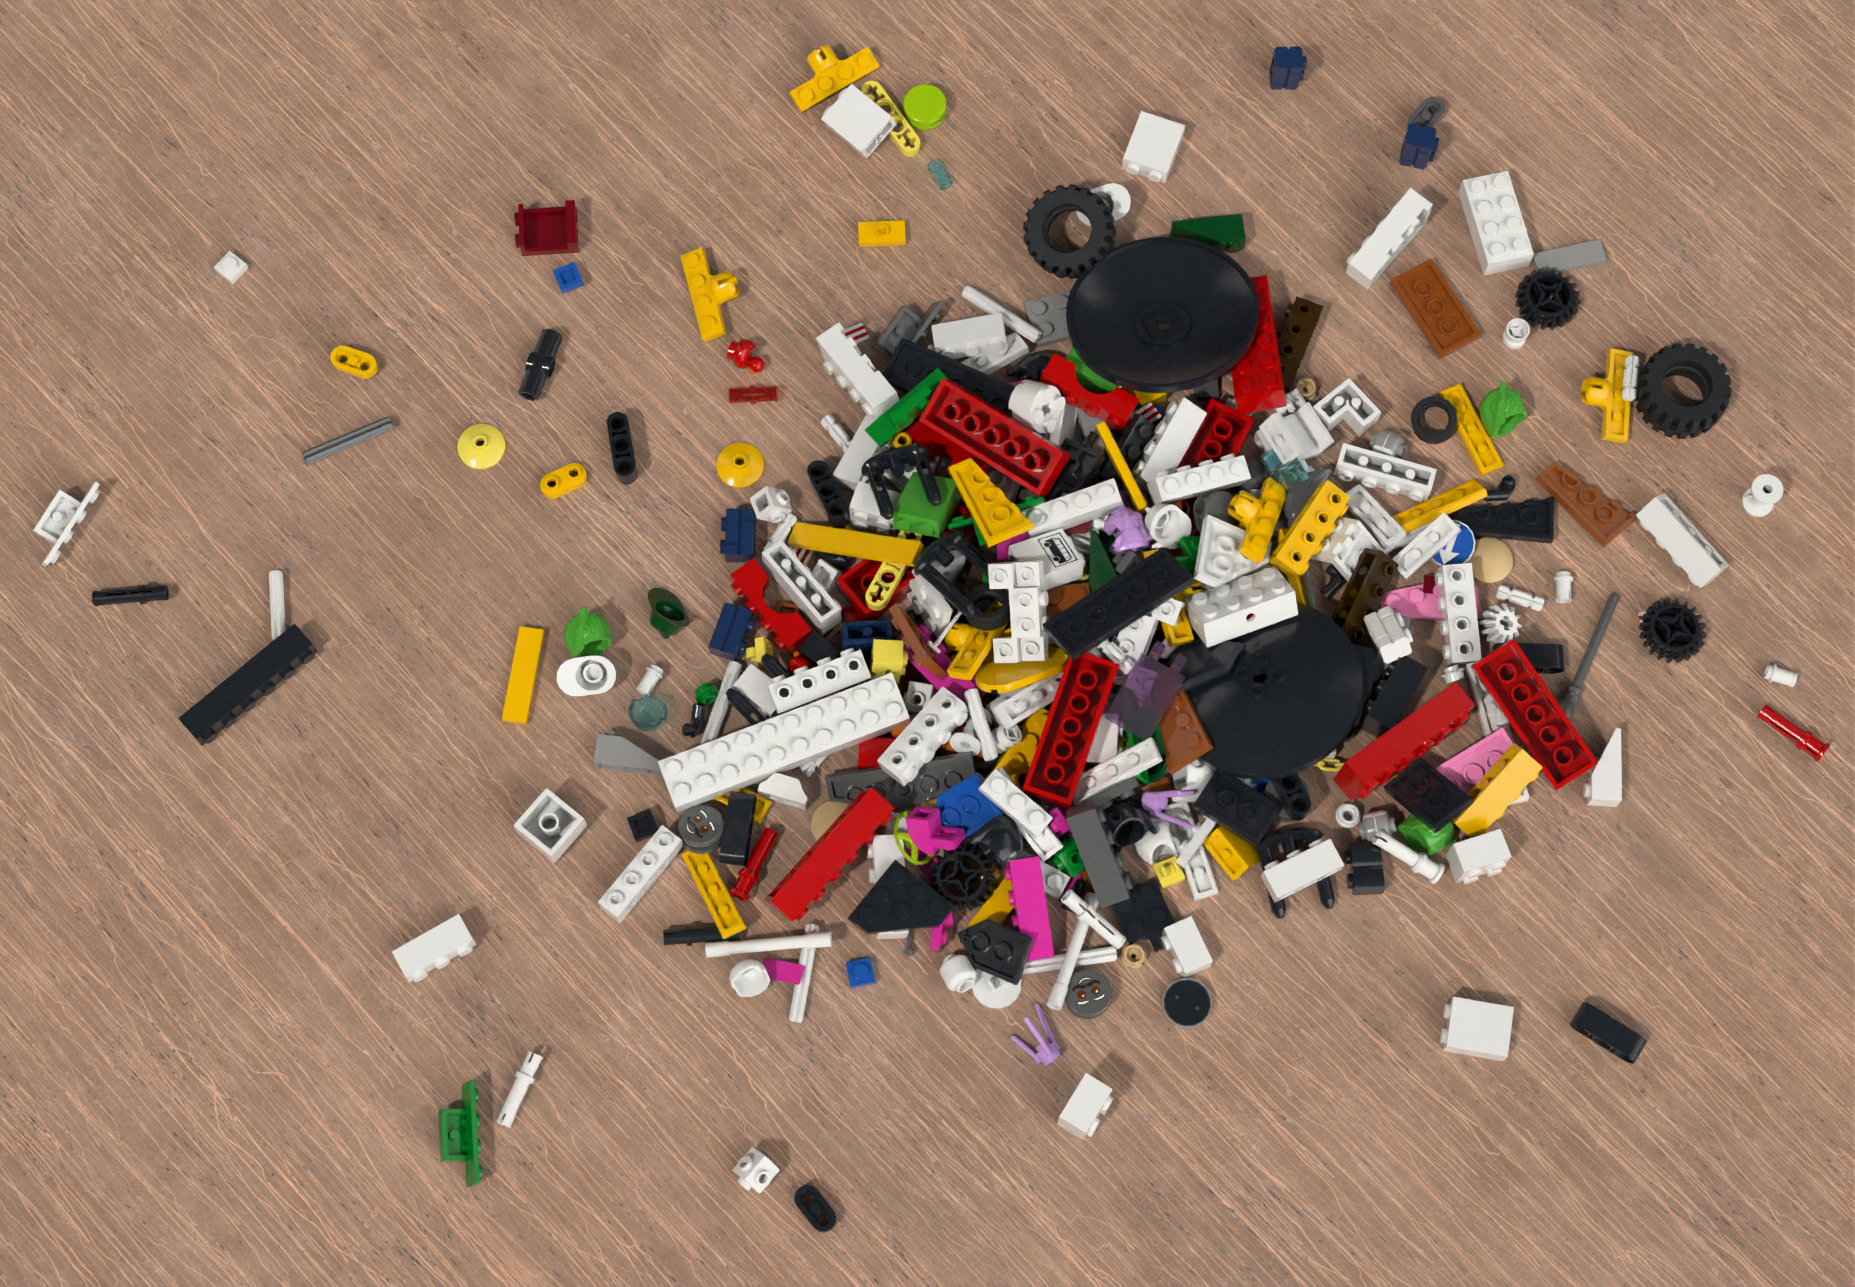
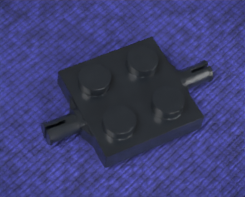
[1045,431,1105,501]
[1112,871,1175,953]

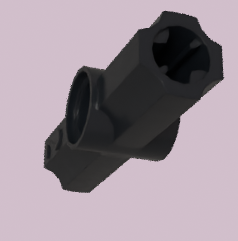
[518,329,562,401]

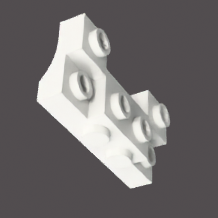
[988,560,1050,663]
[1110,598,1185,696]

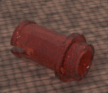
[841,607,867,623]

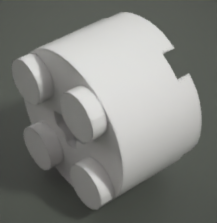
[1009,380,1066,433]

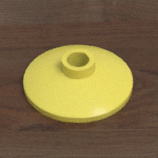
[457,424,506,469]

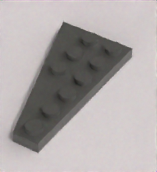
[825,751,976,812]

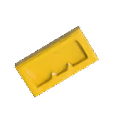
[858,220,906,247]

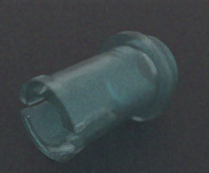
[928,159,953,190]

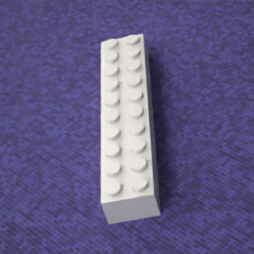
[658,673,910,813]

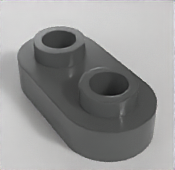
[1406,97,1445,129]

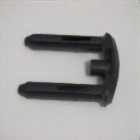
[861,445,942,520]
[914,530,993,617]
[726,654,817,725]
[1254,827,1335,919]

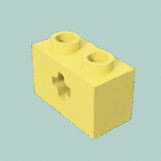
[869,639,908,684]

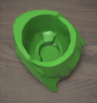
[1479,381,1527,439]
[564,607,612,658]
[1397,814,1457,856]

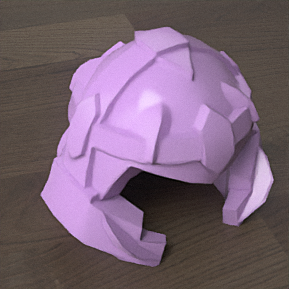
[1104,506,1153,556]

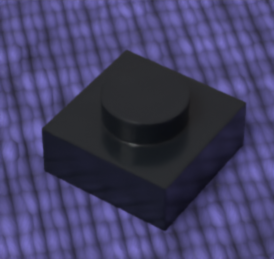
[627,809,658,843]

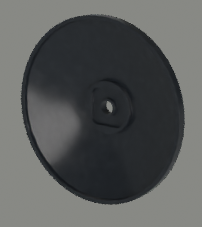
[1066,237,1259,393]
[1167,602,1363,780]

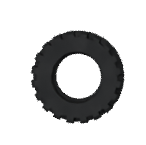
[1023,184,1116,279]
[1634,343,1732,439]

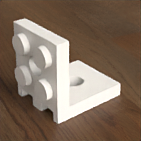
[1310,517,1388,581]
[907,549,966,639]

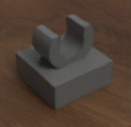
[1112,550,1141,575]

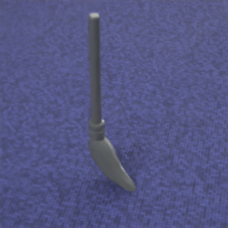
[1283,468,1333,610]
[1557,593,1619,720]

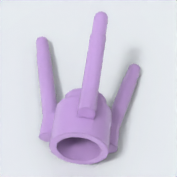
[1142,790,1195,830]
[1011,1003,1061,1067]

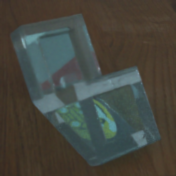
[1260,448,1309,490]

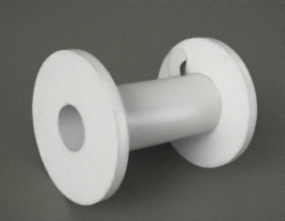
[1742,474,1784,517]
[950,706,993,756]

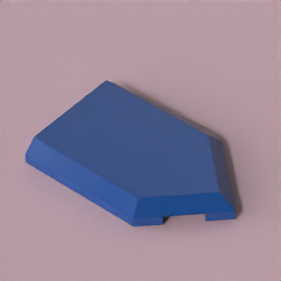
[936,772,1004,837]

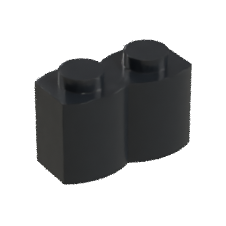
[1344,841,1385,895]

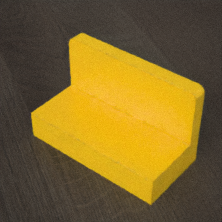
[1203,826,1260,881]

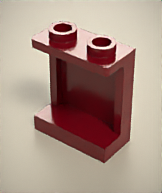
[514,200,579,256]

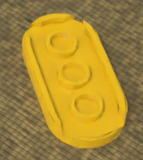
[975,646,1067,693]

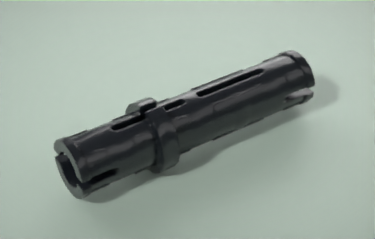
[92,585,169,607]
[663,926,740,946]

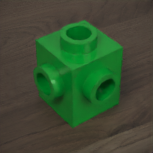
[1050,834,1085,878]

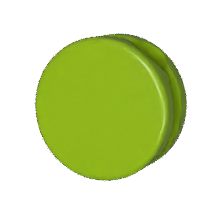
[903,84,946,130]

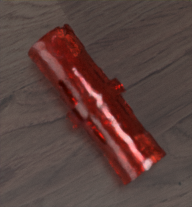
[729,385,778,405]

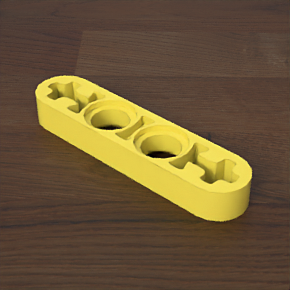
[861,81,920,157]
[865,530,922,611]

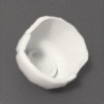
[729,959,770,997]

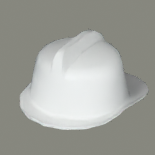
[1076,183,1131,226]
[1144,503,1192,549]
[556,655,616,696]

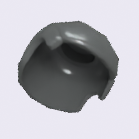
[1233,459,1268,492]

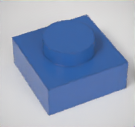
[553,262,584,294]
[846,957,876,989]

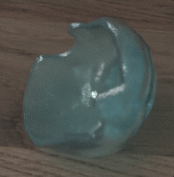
[628,695,668,732]

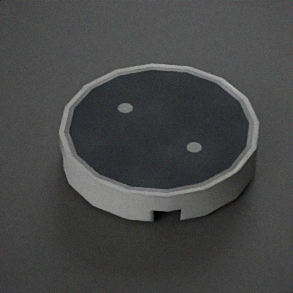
[1161,978,1212,1029]

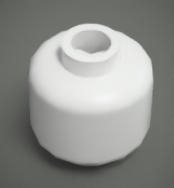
[939,954,977,993]

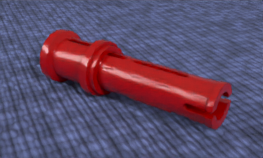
[1757,704,1830,762]
[728,828,779,902]

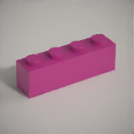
[895,623,985,706]
[1004,855,1054,961]

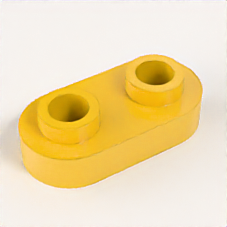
[330,346,378,379]
[540,463,587,499]

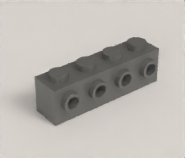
[1066,800,1133,908]

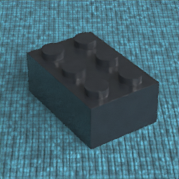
[1360,656,1428,738]

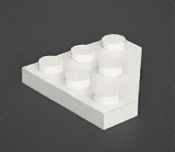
[1193,515,1272,588]

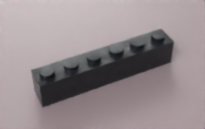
[178,623,318,746]

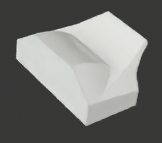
[758,772,809,811]

